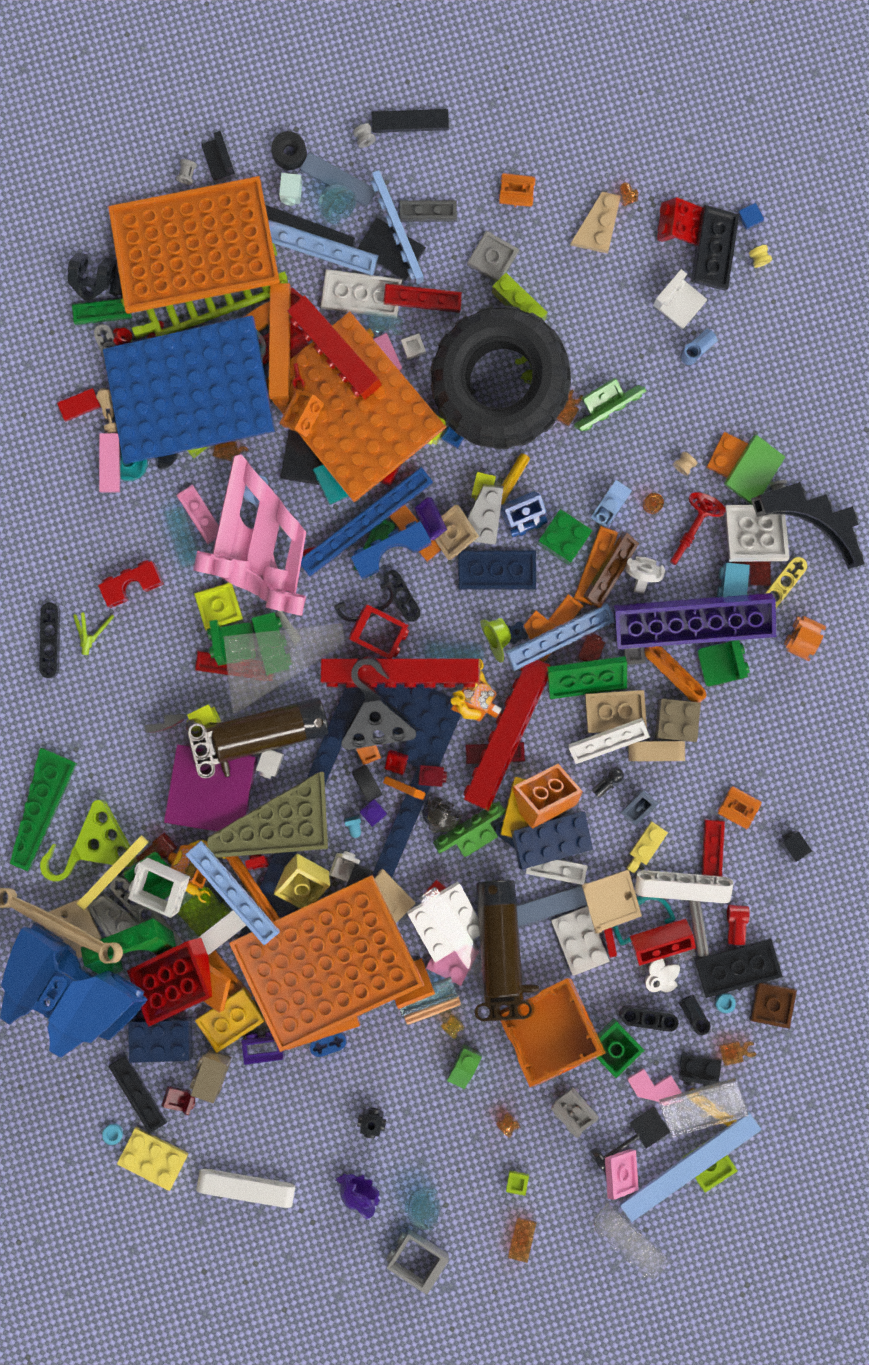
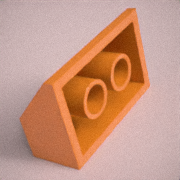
[513,764,583,829]

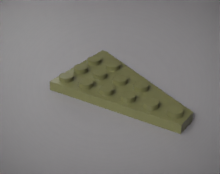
[207,771,328,858]

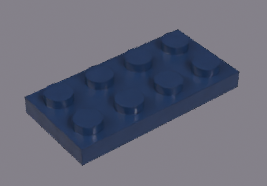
[511,811,593,870]

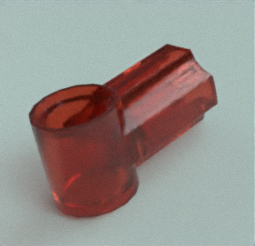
[136,832,178,862]

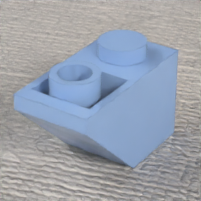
[591,480,632,528]

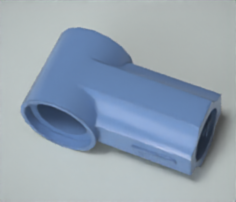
[680,328,718,365]

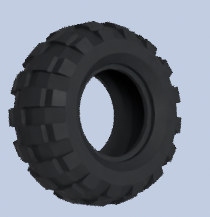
[430,306,571,449]

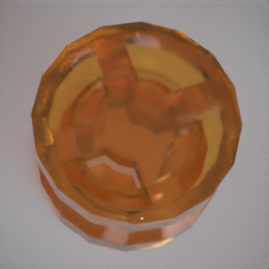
[643,493,664,514]
[496,1112,521,1138]

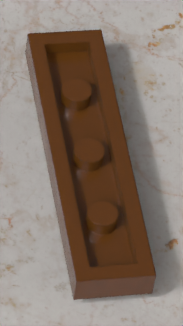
[583,532,639,608]

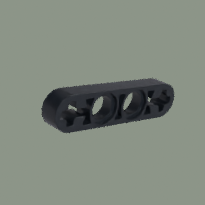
[39,602,60,679]

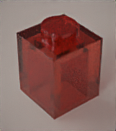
[577,634,606,662]

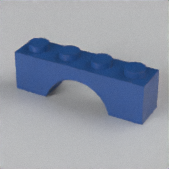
[351,521,432,580]

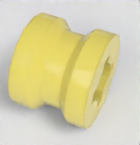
[749,245,772,268]

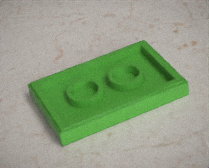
[724,435,785,505]

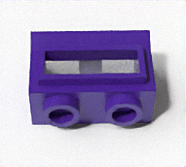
[241,1031,285,1065]

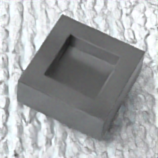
[624,647,646,665]

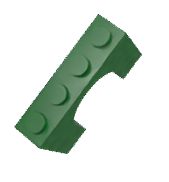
[80,919,176,974]

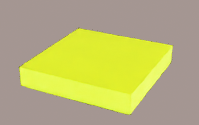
[194,583,243,631]

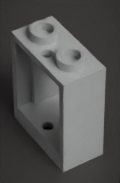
[386,1228,449,1295]

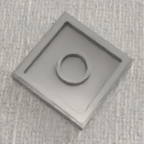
[467,230,519,282]

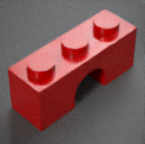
[98,560,164,608]

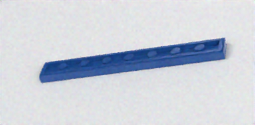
[301,467,433,577]

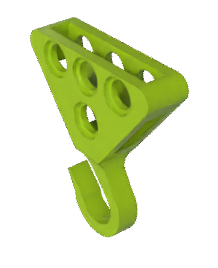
[40,800,137,882]

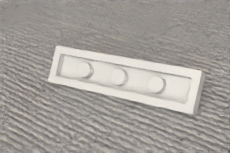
[568,718,650,764]

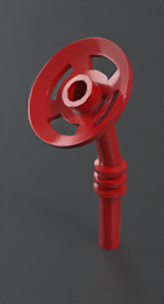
[670,492,726,565]

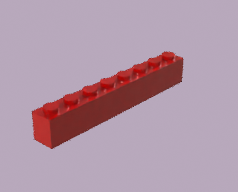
[321,659,480,688]
[463,660,551,811]

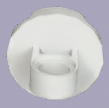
[625,557,665,594]

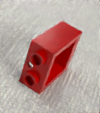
[347,604,409,659]

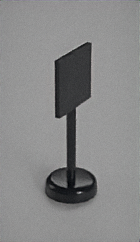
[590,1106,671,1175]

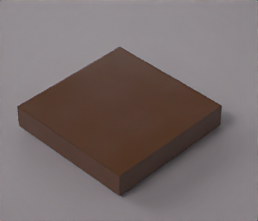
[750,982,797,1029]

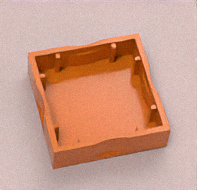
[500,978,606,1087]

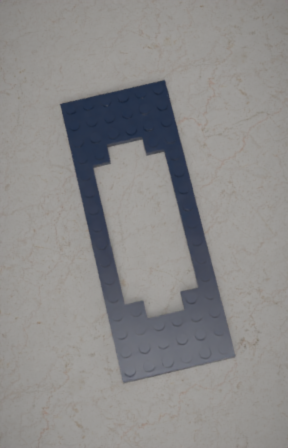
[238,657,461,938]

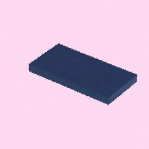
[458,550,536,590]

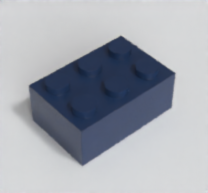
[128,1017,193,1063]

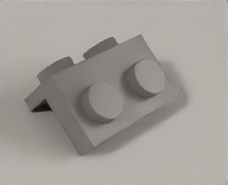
[551,1087,599,1138]

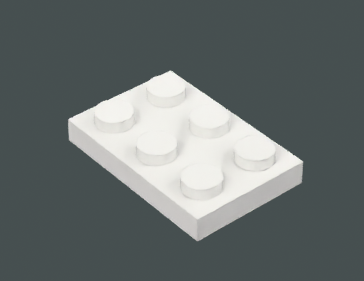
[551,906,610,976]

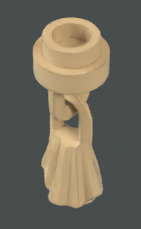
[96,388,118,433]

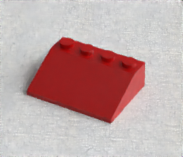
[127,938,212,1027]

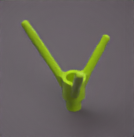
[73,612,114,655]

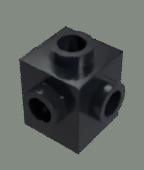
[357,1107,387,1139]

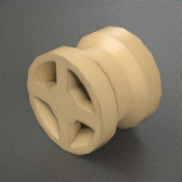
[673,451,698,476]

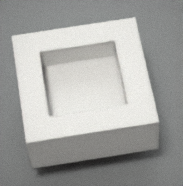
[401,334,426,360]

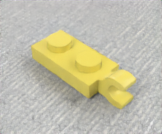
[626,821,668,873]

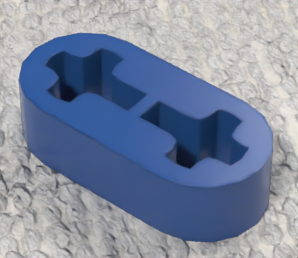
[310,1032,347,1057]

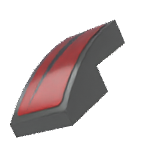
[145,714,187,733]

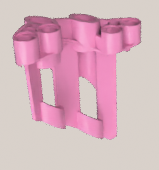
[193,454,306,616]

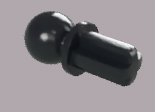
[592,768,624,798]

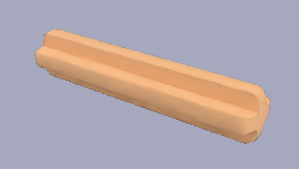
[404,995,461,1025]

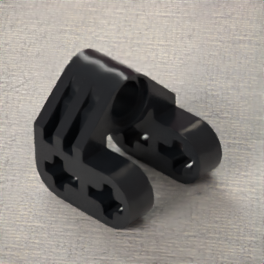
[68,252,117,301]

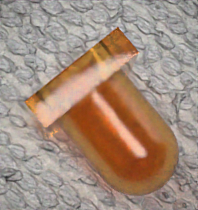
[620,182,639,206]

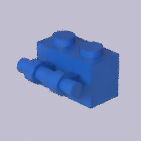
[500,491,548,538]

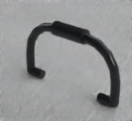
[334,581,395,622]

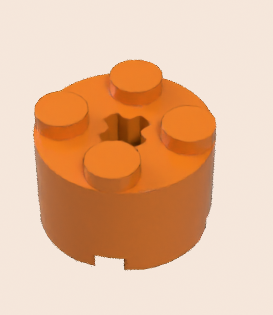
[784,616,826,661]

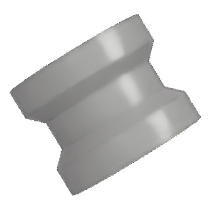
[353,124,376,148]

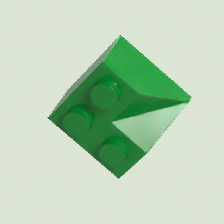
[597,1018,645,1078]

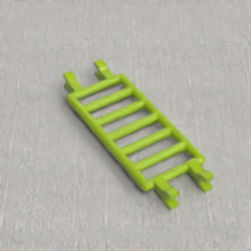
[121,243,288,340]

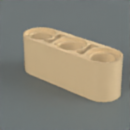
[628,741,685,761]

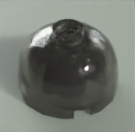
[422,796,463,833]

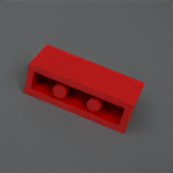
[629,919,696,966]

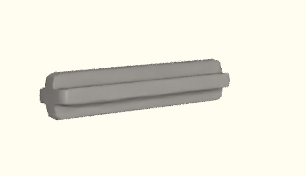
[689,900,709,957]

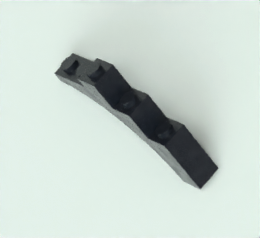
[751,482,864,569]

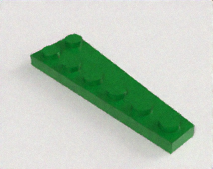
[10,748,77,872]

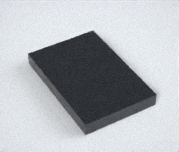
[357,217,426,281]

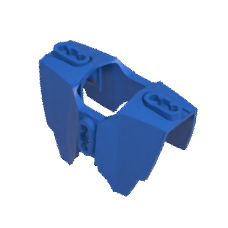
[0,923,148,1058]

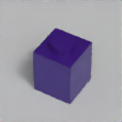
[360,799,388,827]

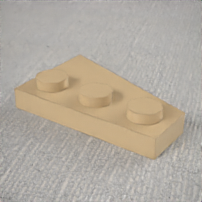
[570,192,621,254]

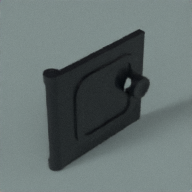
[280,429,323,485]

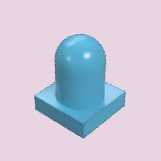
[345,815,361,838]

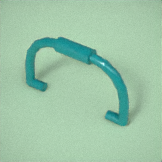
[613,896,676,946]

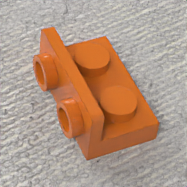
[279,389,324,437]

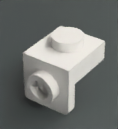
[329,851,360,882]

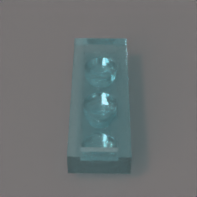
[164,506,198,568]
[424,640,485,661]
[399,977,458,1016]

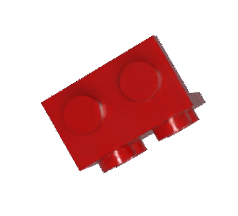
[657,197,702,246]

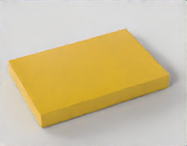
[195,987,265,1053]

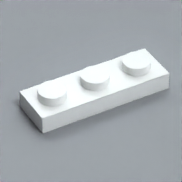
[525,860,587,885]

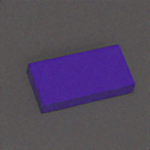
[414,497,448,541]

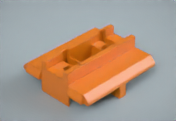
[499,173,536,207]
[718,786,762,829]

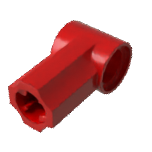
[726,905,750,945]

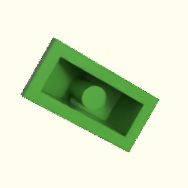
[447,1044,482,1089]

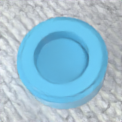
[715,993,736,1013]
[102,1123,123,1145]

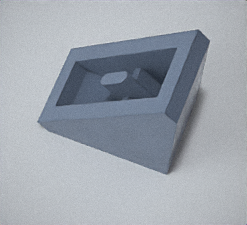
[621,790,659,826]

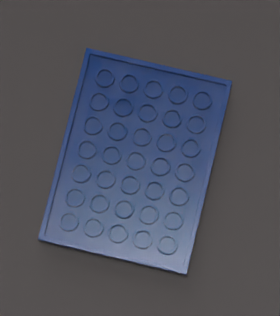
[103,316,275,464]

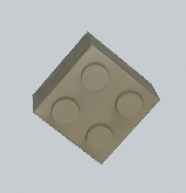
[655,699,701,742]
[190,1050,232,1104]

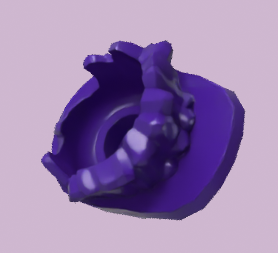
[335,1173,380,1219]

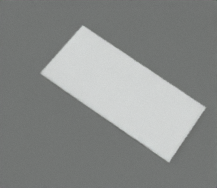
[275,610,301,645]

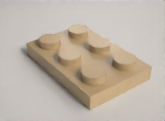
[585,690,647,733]

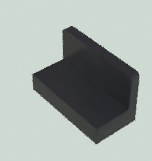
[201,131,235,181]

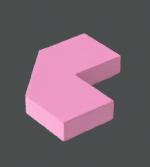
[627,1068,682,1103]

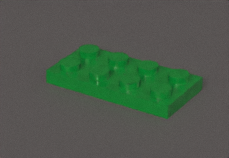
[547,656,627,700]

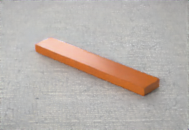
[269,283,291,399]

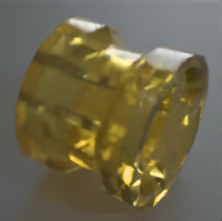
[440,1014,466,1039]

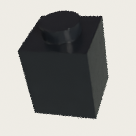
[778,830,812,862]

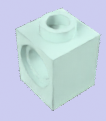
[279,173,302,206]

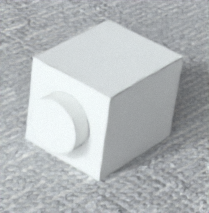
[256,750,284,779]

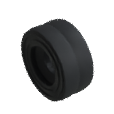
[271,131,307,170]
[352,764,382,802]

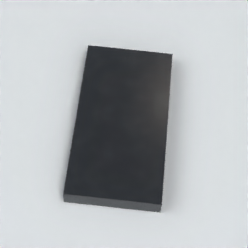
[691,205,740,291]
[694,938,783,998]

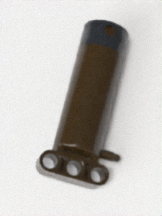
[186,698,328,778]
[474,880,539,1022]

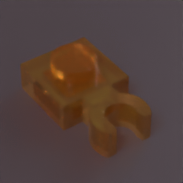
[556,389,583,427]
[213,441,249,462]
[719,1041,757,1066]

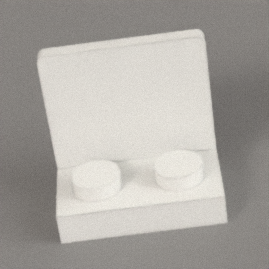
[653,269,707,329]

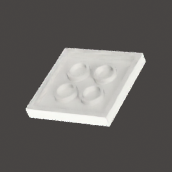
[725,505,789,562]
[407,882,480,962]

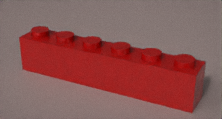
[287,295,382,401]

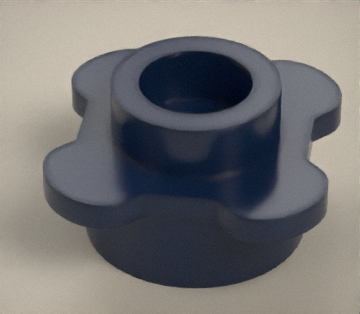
[508,621,528,644]

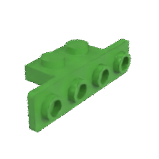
[574,378,646,431]
[433,801,506,857]

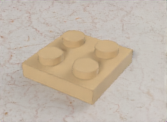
[435,505,479,560]

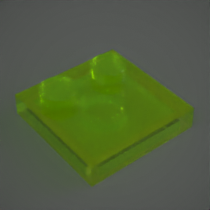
[177,886,231,937]

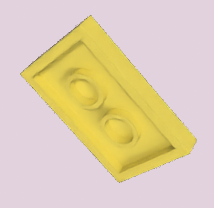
[117,1126,189,1191]

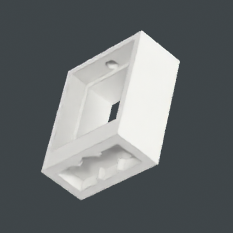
[128,858,190,918]

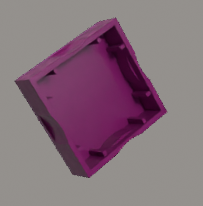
[164,744,258,831]

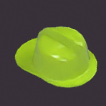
[480,618,511,663]

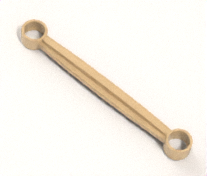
[0,888,123,963]

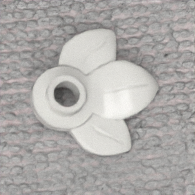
[645,959,680,992]

